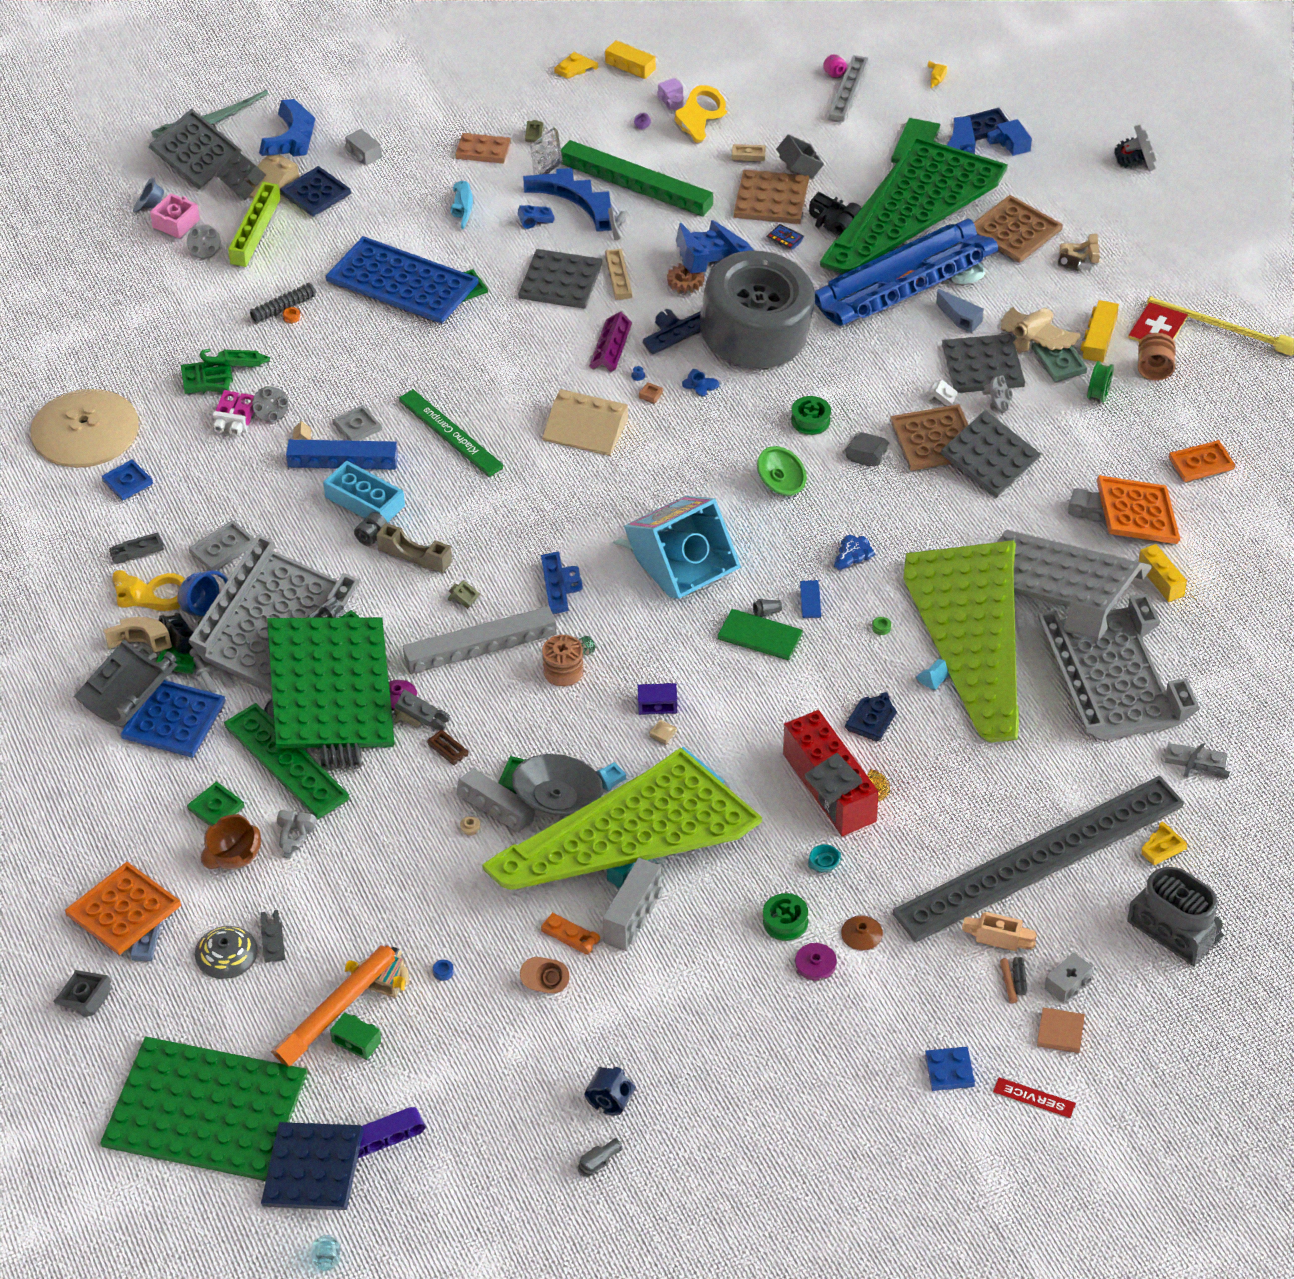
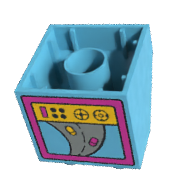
[624,495,741,599]

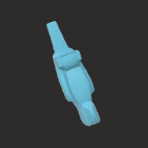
[450,181,473,229]

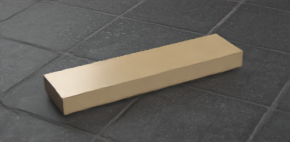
[605,249,632,300]

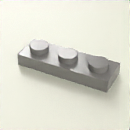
[1165,743,1228,770]

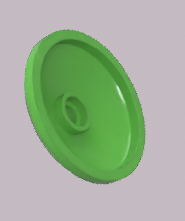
[757,446,807,496]

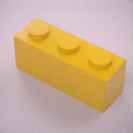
[605,40,656,79]
[1138,544,1187,602]

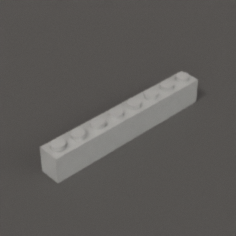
[403,606,557,674]

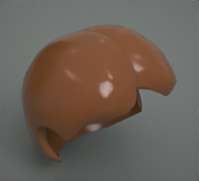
[201,814,261,870]

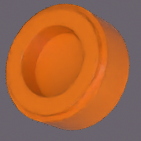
[283,307,301,323]

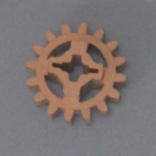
[667,263,704,294]

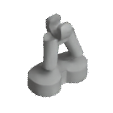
[277,810,317,858]

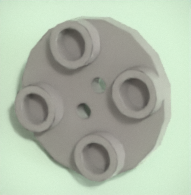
[187,224,221,259]
[982,375,1013,412]
[252,386,288,422]

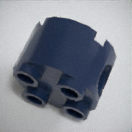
[584,1067,636,1116]

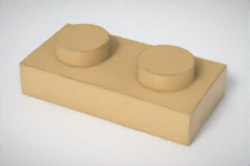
[732,144,766,161]

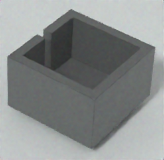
[776,134,824,179]
[216,150,266,200]

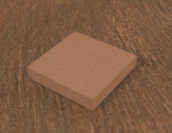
[1037,1007,1085,1053]

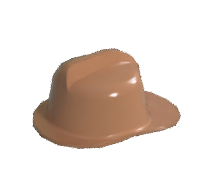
[520,957,570,993]

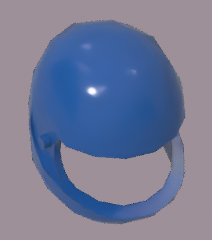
[177,570,228,617]

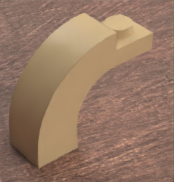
[103,617,172,653]

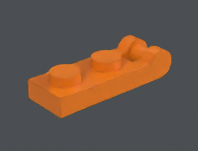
[541,912,601,955]

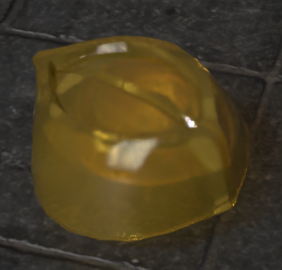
[867,769,891,801]

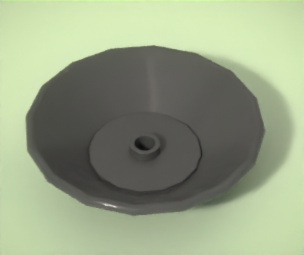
[512,754,603,816]

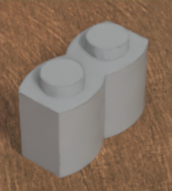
[1068,488,1105,521]

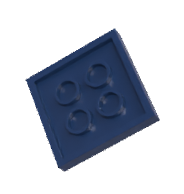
[280,166,351,217]

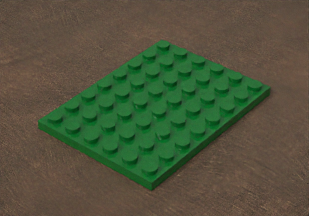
[267,617,395,749]
[100,1036,308,1181]

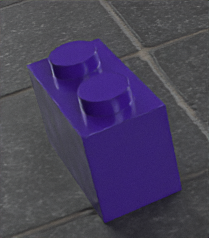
[637,683,678,715]

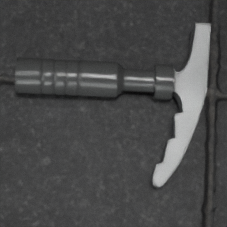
[1183,743,1230,779]

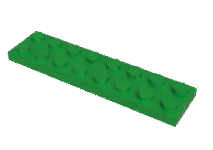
[224,703,350,820]

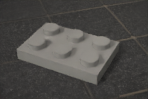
[189,520,255,570]

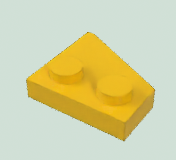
[554,52,598,79]
[1142,821,1187,865]

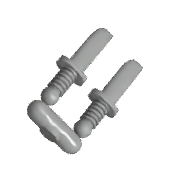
[190,648,234,693]

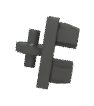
[307,596,346,618]

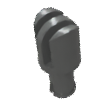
[578,1138,623,1177]

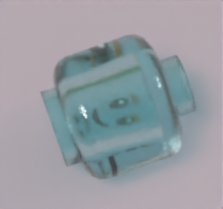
[311,1235,341,1271]

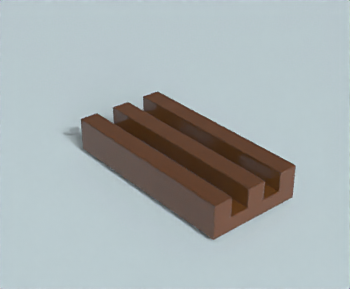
[427,730,469,766]

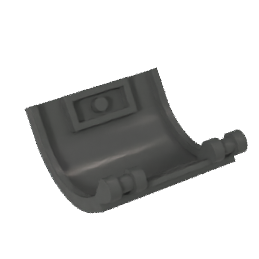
[73,639,177,726]

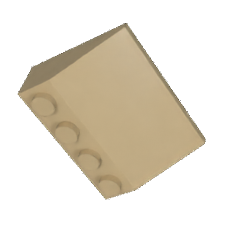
[542,389,628,456]

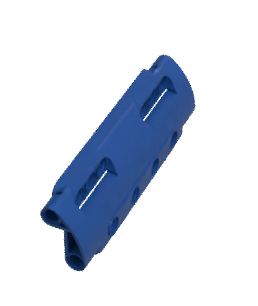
[815,218,998,326]

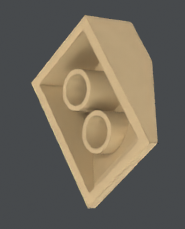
[246,154,299,199]

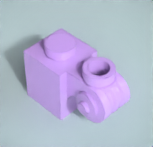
[657,78,684,110]

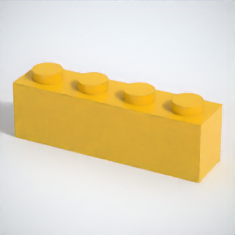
[1080,300,1119,363]

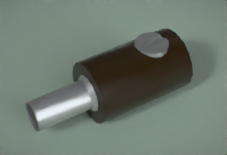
[1058,253,1092,271]

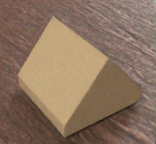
[293,421,311,440]

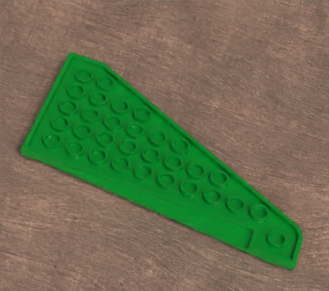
[820,136,1008,274]

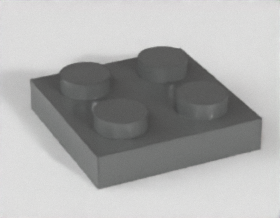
[805,753,862,805]

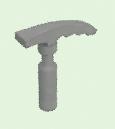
[608,207,626,240]

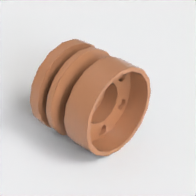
[1138,333,1176,381]
[542,634,584,687]

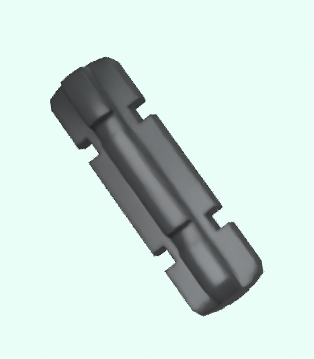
[1012,957,1027,995]

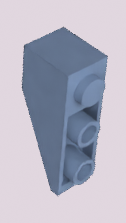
[936,289,984,333]

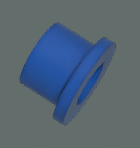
[631,366,645,381]

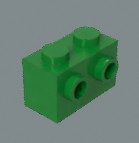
[330,1012,381,1060]

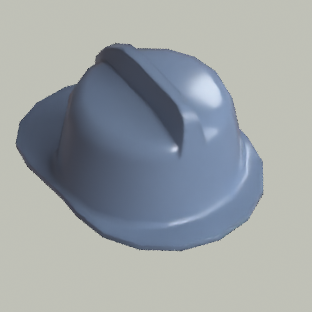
[133,177,164,212]

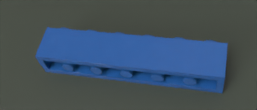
[286,439,398,470]

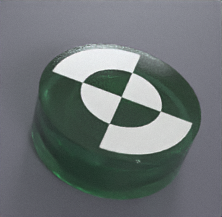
[578,635,595,656]

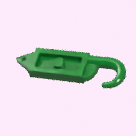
[199,349,270,367]

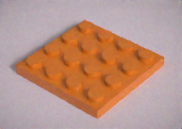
[1096,475,1180,544]
[65,862,182,955]

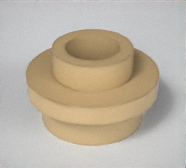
[460,816,480,836]

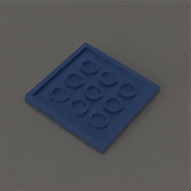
[261,1122,364,1211]

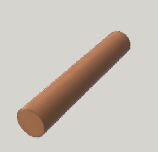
[1000,958,1018,1004]

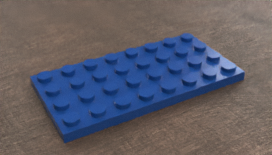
[326,236,479,324]

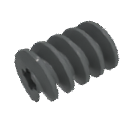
[321,743,362,769]

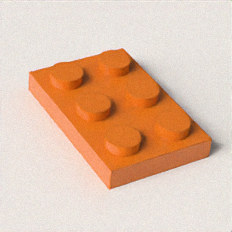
[1169,440,1235,482]

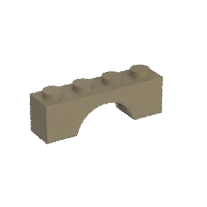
[377,523,452,574]

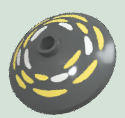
[195,926,258,979]

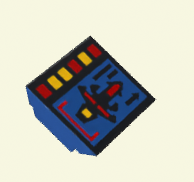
[766,224,804,249]

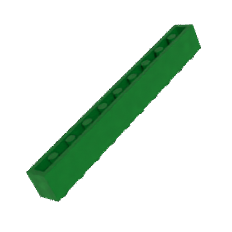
[559,140,713,217]

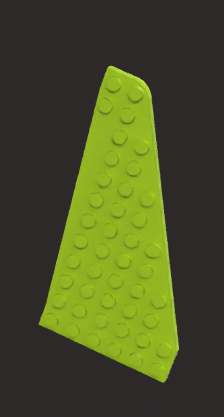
[903,540,1019,742]
[482,747,762,890]

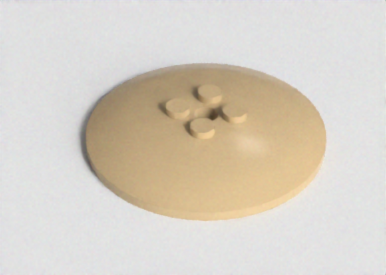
[31,389,139,468]

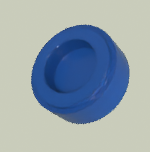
[433,959,454,981]

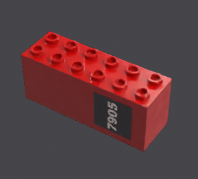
[783,709,879,837]

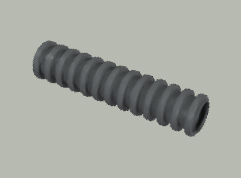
[250,282,316,323]

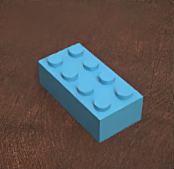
[323,461,405,523]

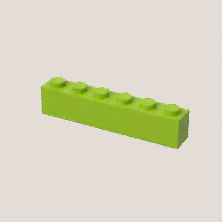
[228,182,280,267]

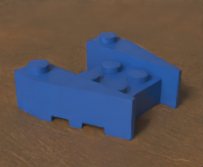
[676,220,754,273]

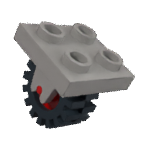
[1114,124,1156,171]

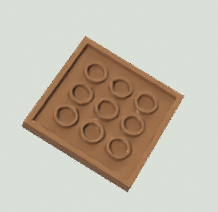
[734,169,809,224]
[973,195,1063,263]
[890,404,968,471]

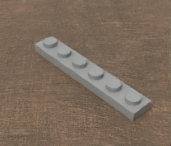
[828,55,868,122]

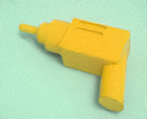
[927,61,947,89]

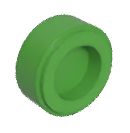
[872,617,891,635]

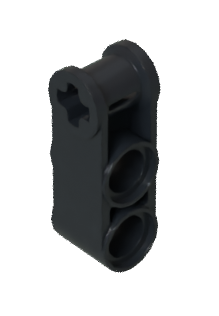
[159,613,194,654]

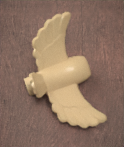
[1000,307,1081,353]

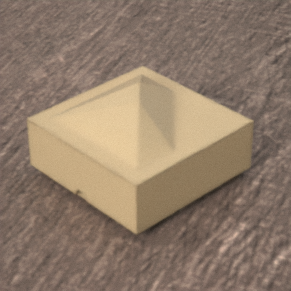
[649,720,677,745]

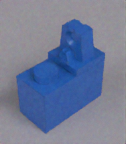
[987,119,1032,156]

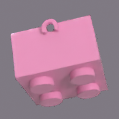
[150,193,200,239]

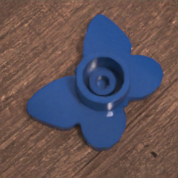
[682,369,720,397]

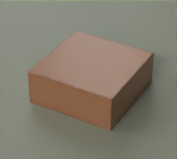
[639,382,663,404]

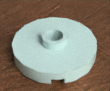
[950,263,985,284]

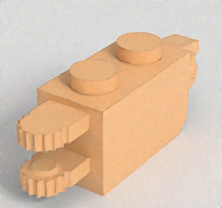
[962,912,1037,952]

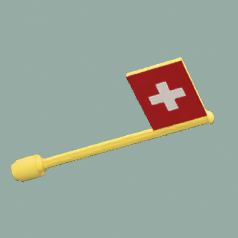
[1128,296,1294,356]

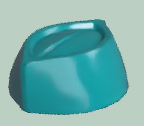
[808,844,841,873]

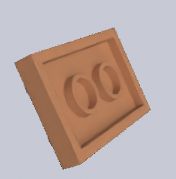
[455,133,511,164]

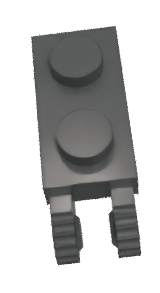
[109,532,164,564]
[395,689,450,731]
[261,910,286,963]

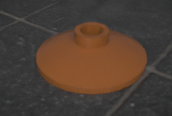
[841,915,883,951]

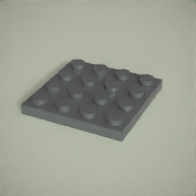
[148,108,242,189]
[518,249,602,309]
[942,334,1025,393]
[940,410,1041,498]

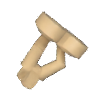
[1059,234,1100,263]

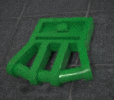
[181,356,233,395]

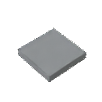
[332,405,382,441]

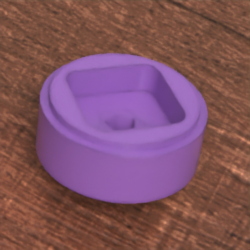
[634,113,651,129]

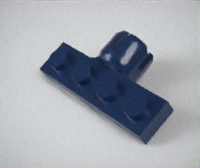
[643,309,701,355]

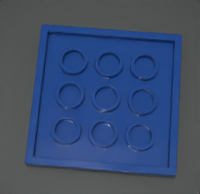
[121,680,226,758]

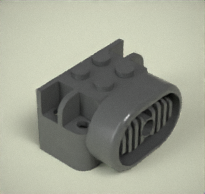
[1127,867,1225,967]

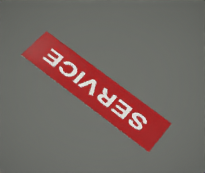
[993,1077,1076,1118]

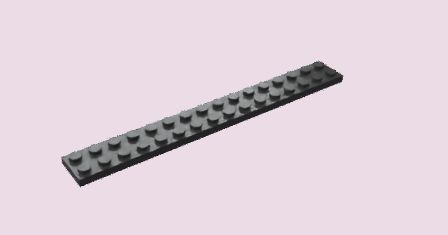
[892,775,1184,943]

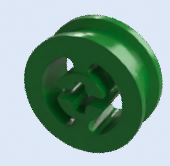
[1087,361,1114,403]
[791,396,831,435]
[763,893,809,941]

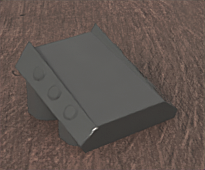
[844,432,890,466]

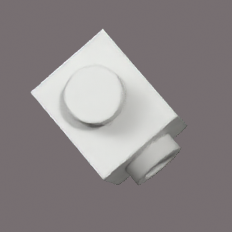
[927,380,958,406]

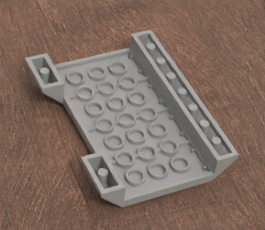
[997,530,1152,640]
[189,534,360,692]
[1038,594,1200,740]

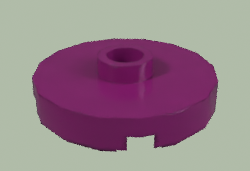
[795,943,837,981]

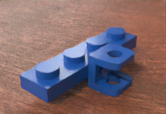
[541,551,583,614]

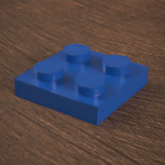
[102,459,153,501]
[925,1046,975,1091]

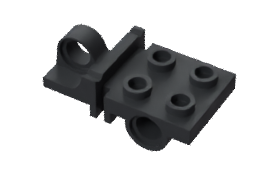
[809,191,861,236]

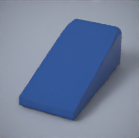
[800,580,821,618]

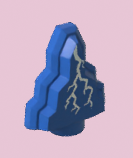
[834,534,875,570]

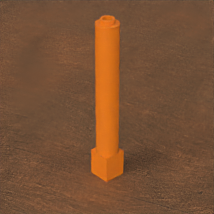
[270,945,395,1067]

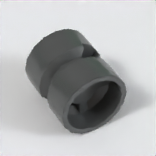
[354,512,387,547]

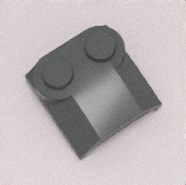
[53,970,111,1017]

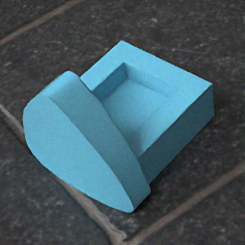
[916,659,949,690]
[596,762,626,791]

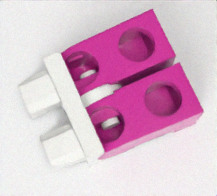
[213,390,255,436]

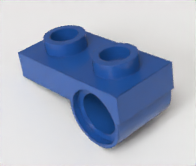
[517,205,555,229]

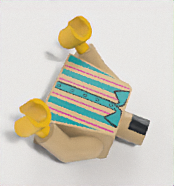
[344,947,410,998]

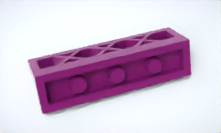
[589,311,632,372]

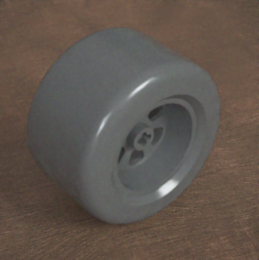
[699,251,815,369]

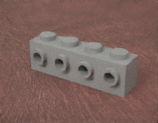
[456,768,536,833]

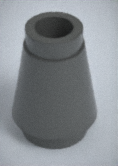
[753,599,782,617]

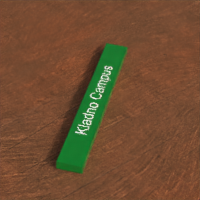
[399,389,503,477]

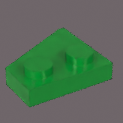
[156,643,197,674]

